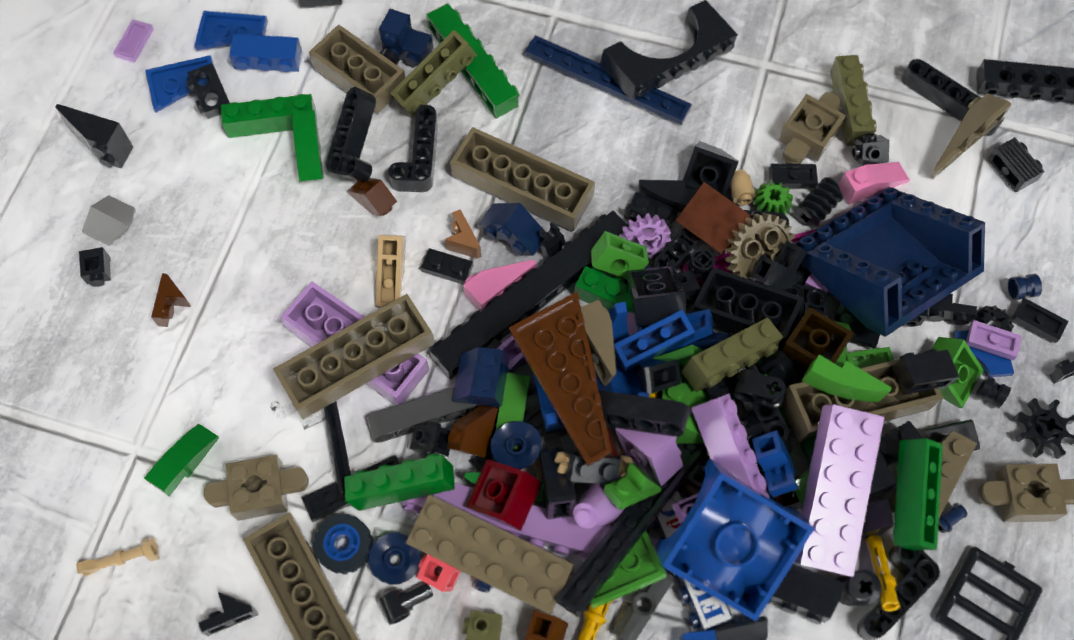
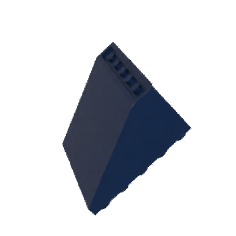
[794,187,985,337]

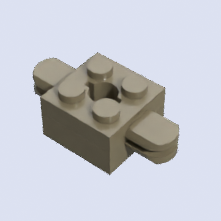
[779,92,846,164]
[203,454,309,521]
[978,464,1074,522]

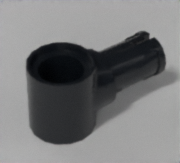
[378,583,434,625]

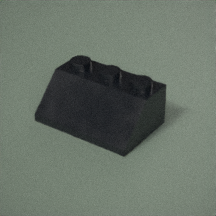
[768,563,846,624]

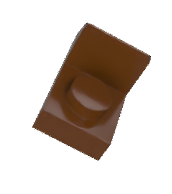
[151,273,191,327]

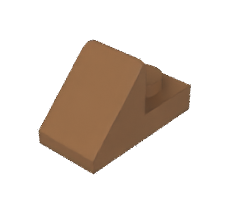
[445,209,481,259]

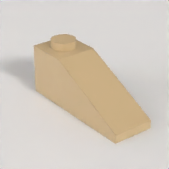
[376,234,406,307]

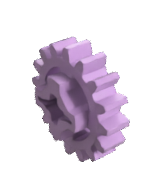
[619,213,671,260]

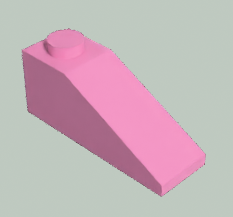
[839,162,910,204]
[463,259,537,311]

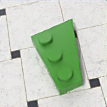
[590,531,667,609]

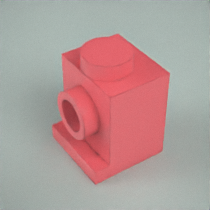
[416,554,461,592]

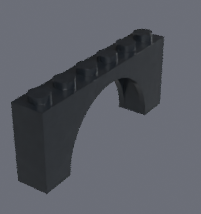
[600,0,738,100]

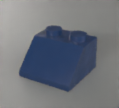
[452,347,510,407]

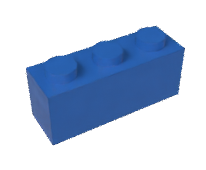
[229,34,302,72]
[614,310,695,372]

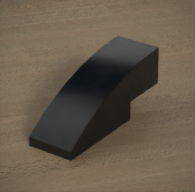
[638,180,699,212]

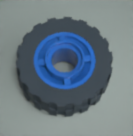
[313,514,374,574]

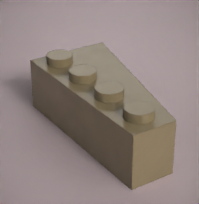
[888,431,977,520]

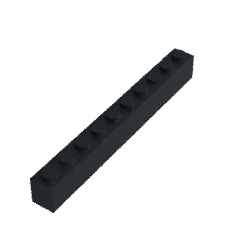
[430,210,629,380]

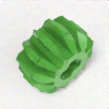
[753,180,793,215]

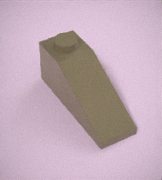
[581,300,616,386]

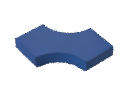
[953,330,1014,377]

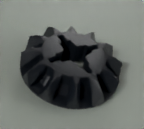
[974,305,1014,332]

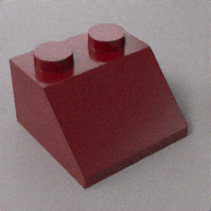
[466,459,542,531]

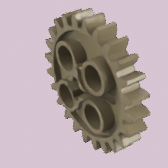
[725,213,796,285]

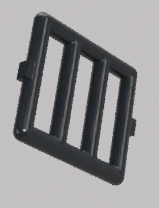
[935,547,1043,640]

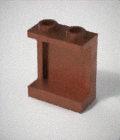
[676,182,752,255]

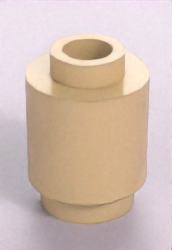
[729,170,756,206]

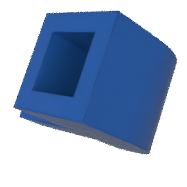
[752,430,798,497]

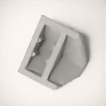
[82,195,136,246]

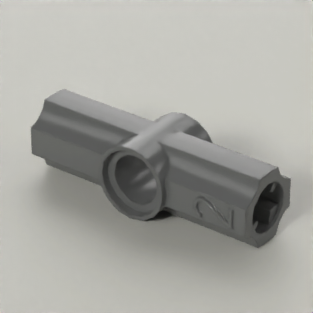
[613,571,674,640]

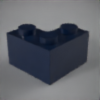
[379,8,434,66]
[478,203,546,256]

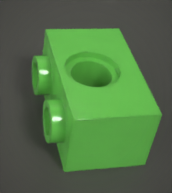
[591,231,649,279]

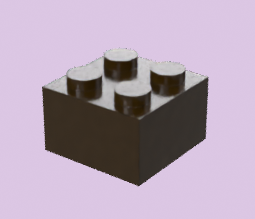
[782,307,854,373]

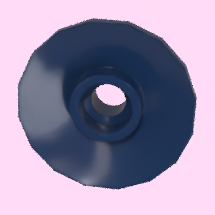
[491,421,542,470]
[369,532,421,585]

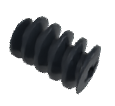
[793,177,843,227]
[836,570,882,606]

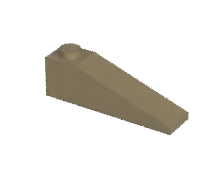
[930,93,1012,179]

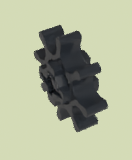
[1013,398,1074,459]

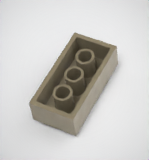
[308,24,405,115]

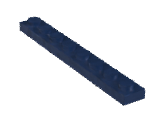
[525,35,692,125]

